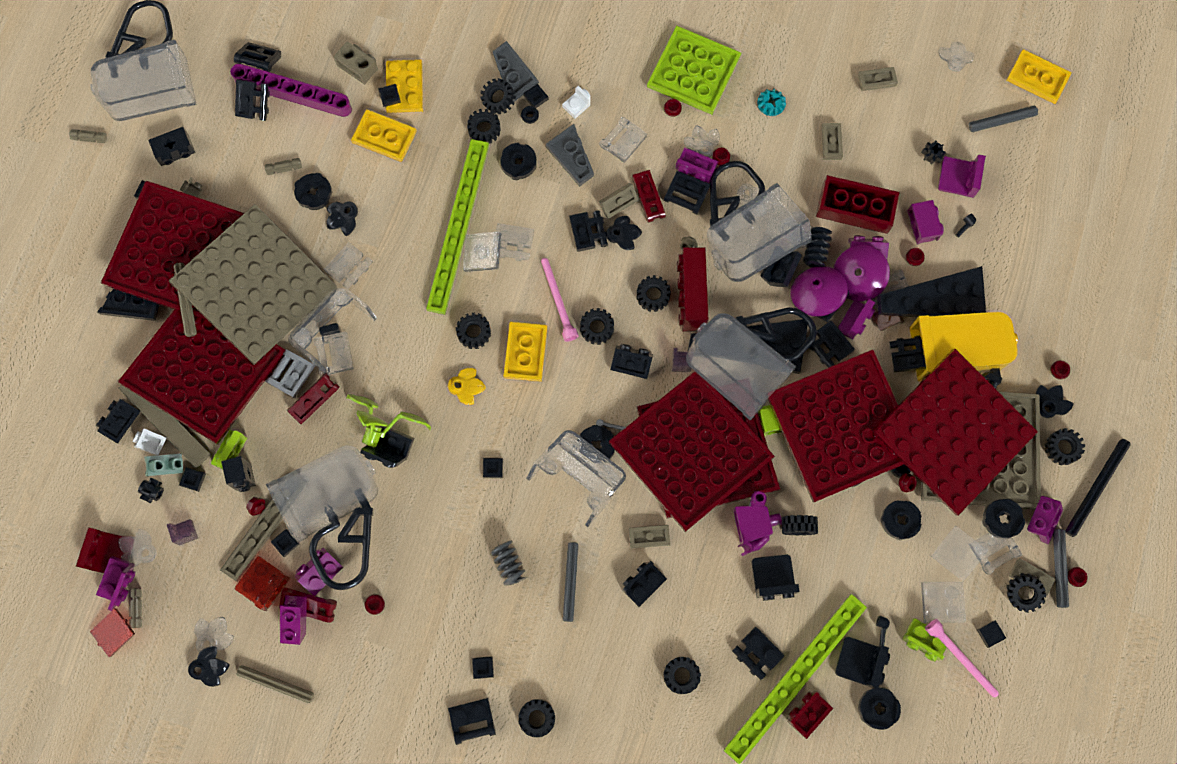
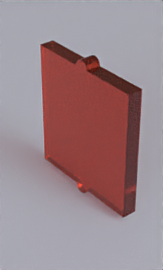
[90,608,135,657]

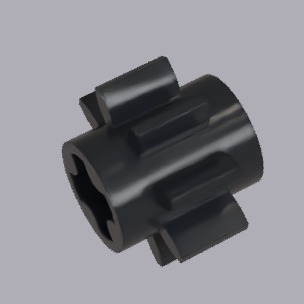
[921,140,946,165]
[138,478,164,503]

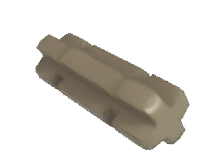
[69,129,107,143]
[265,158,302,175]
[129,588,142,628]

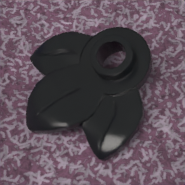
[327,201,358,236]
[606,216,642,250]
[1036,385,1074,418]
[188,646,230,687]

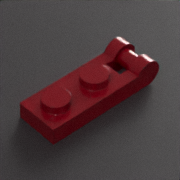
[632,170,666,223]
[287,373,340,425]
[279,587,337,623]

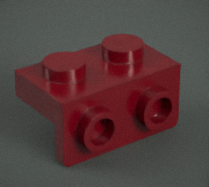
[787,691,833,739]

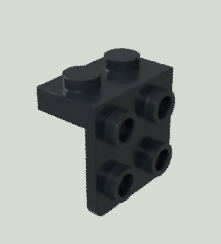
[360,425,415,468]
[751,554,800,601]
[835,637,890,688]

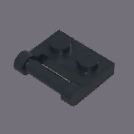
[234,42,281,72]
[664,171,711,215]
[448,698,496,745]

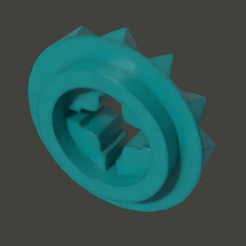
[757,88,786,116]

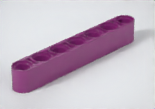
[230,64,352,117]

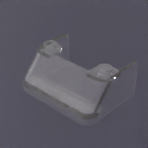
[288,288,377,374]
[526,430,626,527]

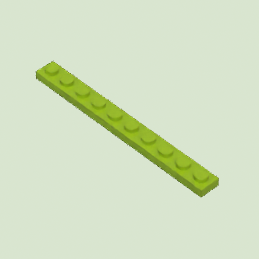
[426,139,489,315]
[723,594,867,764]

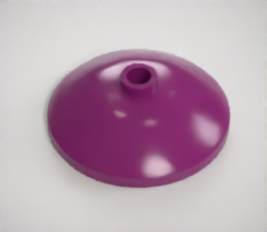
[834,245,890,302]
[790,267,848,316]

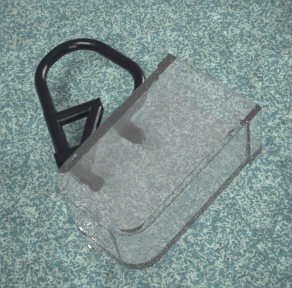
[90,0,197,121]
[707,161,812,282]
[686,307,817,420]
[266,445,378,590]

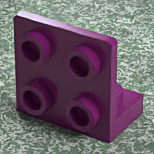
[938,154,986,198]
[96,556,136,611]

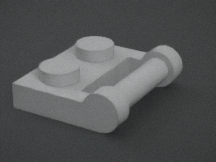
[265,349,315,398]

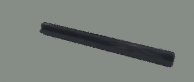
[1065,439,1131,537]

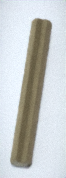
[174,263,197,337]
[236,665,314,703]

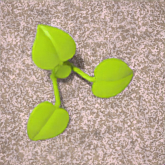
[346,394,431,447]

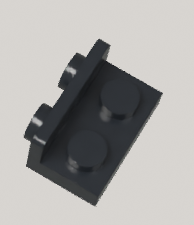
[761,245,802,287]
[610,344,653,379]
[96,399,141,444]
[622,561,667,607]

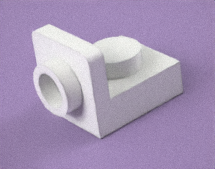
[562,86,590,119]
[132,429,166,455]

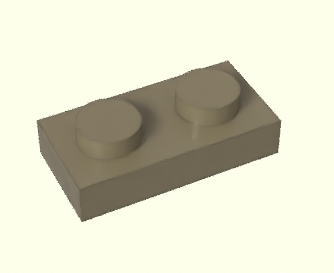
[858,67,898,91]
[822,123,843,160]
[599,183,639,219]
[629,525,670,549]
[1009,559,1055,596]

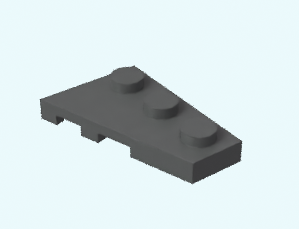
[493,41,539,102]
[546,124,594,187]

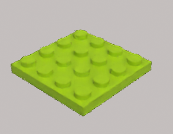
[647,25,741,115]

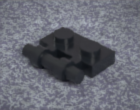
[235,79,270,121]
[569,210,608,252]
[806,320,855,368]
[889,335,926,373]
[732,627,785,680]

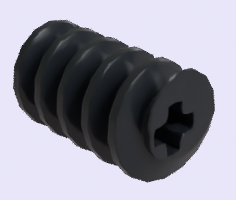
[803,227,832,268]

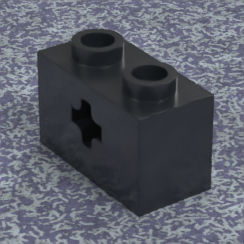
[148,127,196,166]
[221,456,256,492]

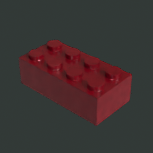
[815,175,900,234]
[677,247,709,332]

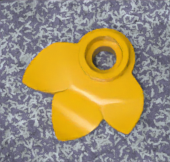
[447,368,486,405]

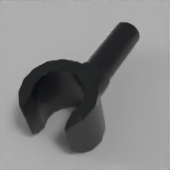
[955,213,976,238]
[876,616,890,646]

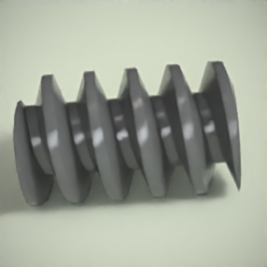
[491,540,528,586]

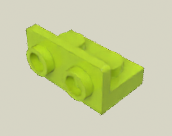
[211,430,247,470]
[902,618,947,662]

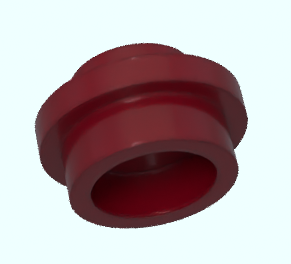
[664,99,682,117]
[712,147,731,166]
[906,248,925,266]
[1050,360,1070,379]
[899,473,917,493]
[246,497,265,516]
[1068,567,1088,587]
[365,594,385,615]

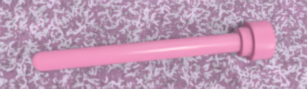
[541,258,579,342]
[925,619,999,697]

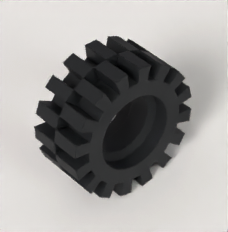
[480,78,516,114]
[467,109,501,144]
[636,275,671,312]
[580,308,614,345]
[456,312,491,349]
[1045,428,1085,465]
[782,515,818,536]
[1006,573,1046,613]
[663,657,701,694]
[518,699,555,738]

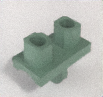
[144,453,183,476]

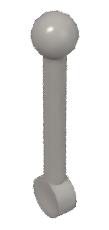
[596,419,626,430]

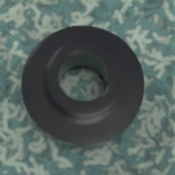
[521,106,539,124]

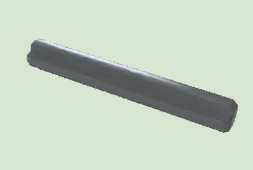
[969,105,1038,132]
[1053,529,1069,608]
[563,542,578,622]

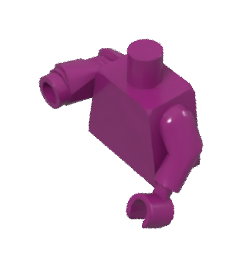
[733,491,782,556]

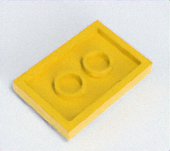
[1006,49,1072,104]
[386,59,423,113]
[351,109,417,162]
[503,322,548,382]

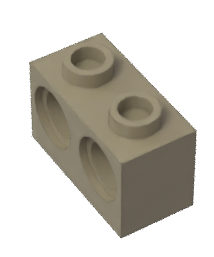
[334,41,378,85]

